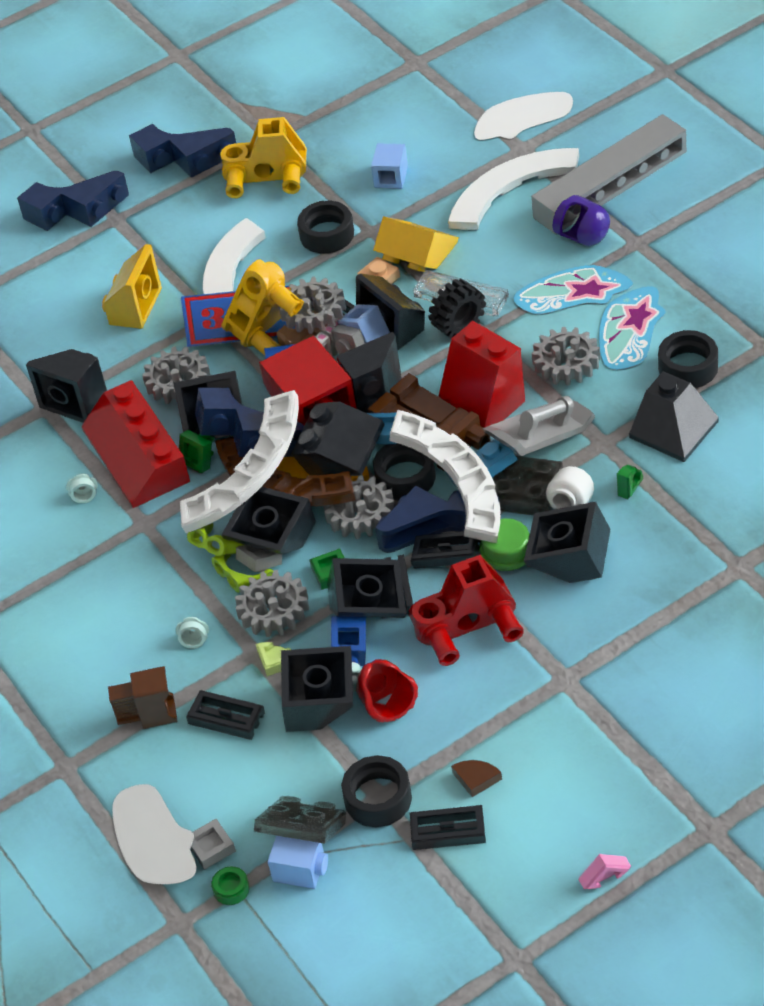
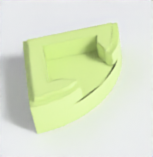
[255,642,292,676]

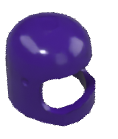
[552,195,610,246]

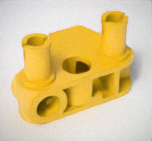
[220,117,307,199]
[221,259,304,356]

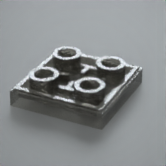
[492,455,563,516]
[254,796,346,844]

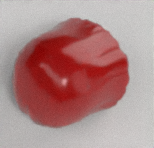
[356,659,418,723]

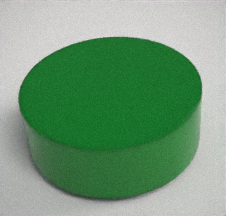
[211,866,250,905]

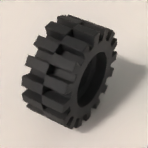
[428,279,486,338]

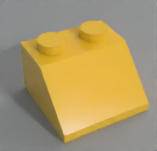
[373,216,459,272]
[102,244,162,329]

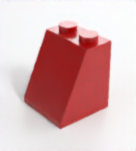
[438,321,525,428]
[259,335,357,425]

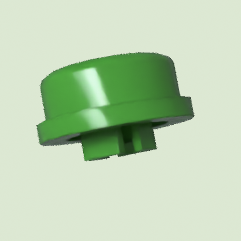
[479,518,530,571]

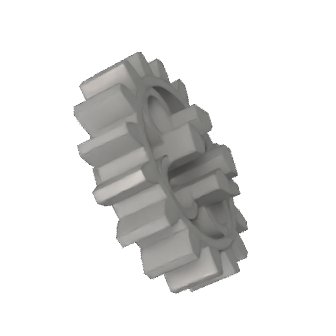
[279,277,346,334]
[532,327,600,385]
[142,347,211,404]
[323,475,395,539]
[235,570,309,637]

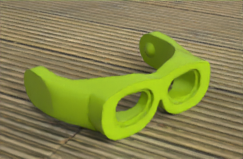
[187,523,245,556]
[211,554,273,593]

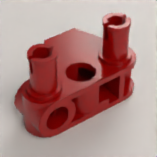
[408,555,524,666]

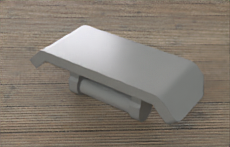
[482,396,595,456]

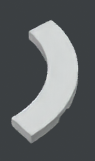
[448,148,579,230]
[203,218,266,294]
[180,390,299,533]
[389,410,500,543]

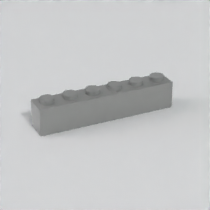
[531,114,687,235]

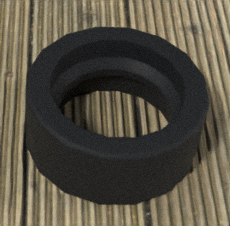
[297,200,354,254]
[658,330,718,388]
[373,443,436,500]
[341,755,412,828]

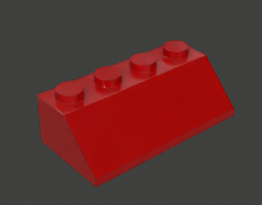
[82,380,190,508]

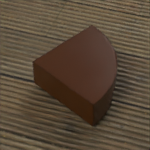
[451,760,502,797]

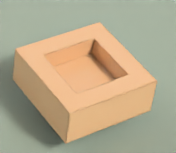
[357,257,400,284]

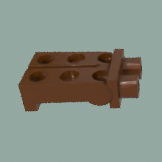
[368,373,490,471]

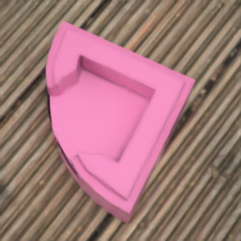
[578,854,631,889]

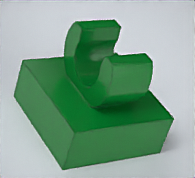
[179,430,215,473]

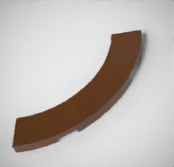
[215,436,356,506]

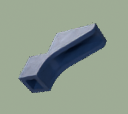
[129,123,236,178]
[17,171,129,231]
[195,388,304,457]
[375,486,501,553]

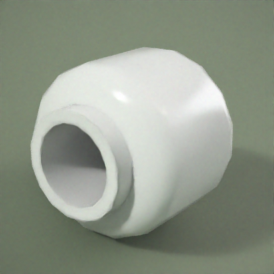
[546,466,594,509]

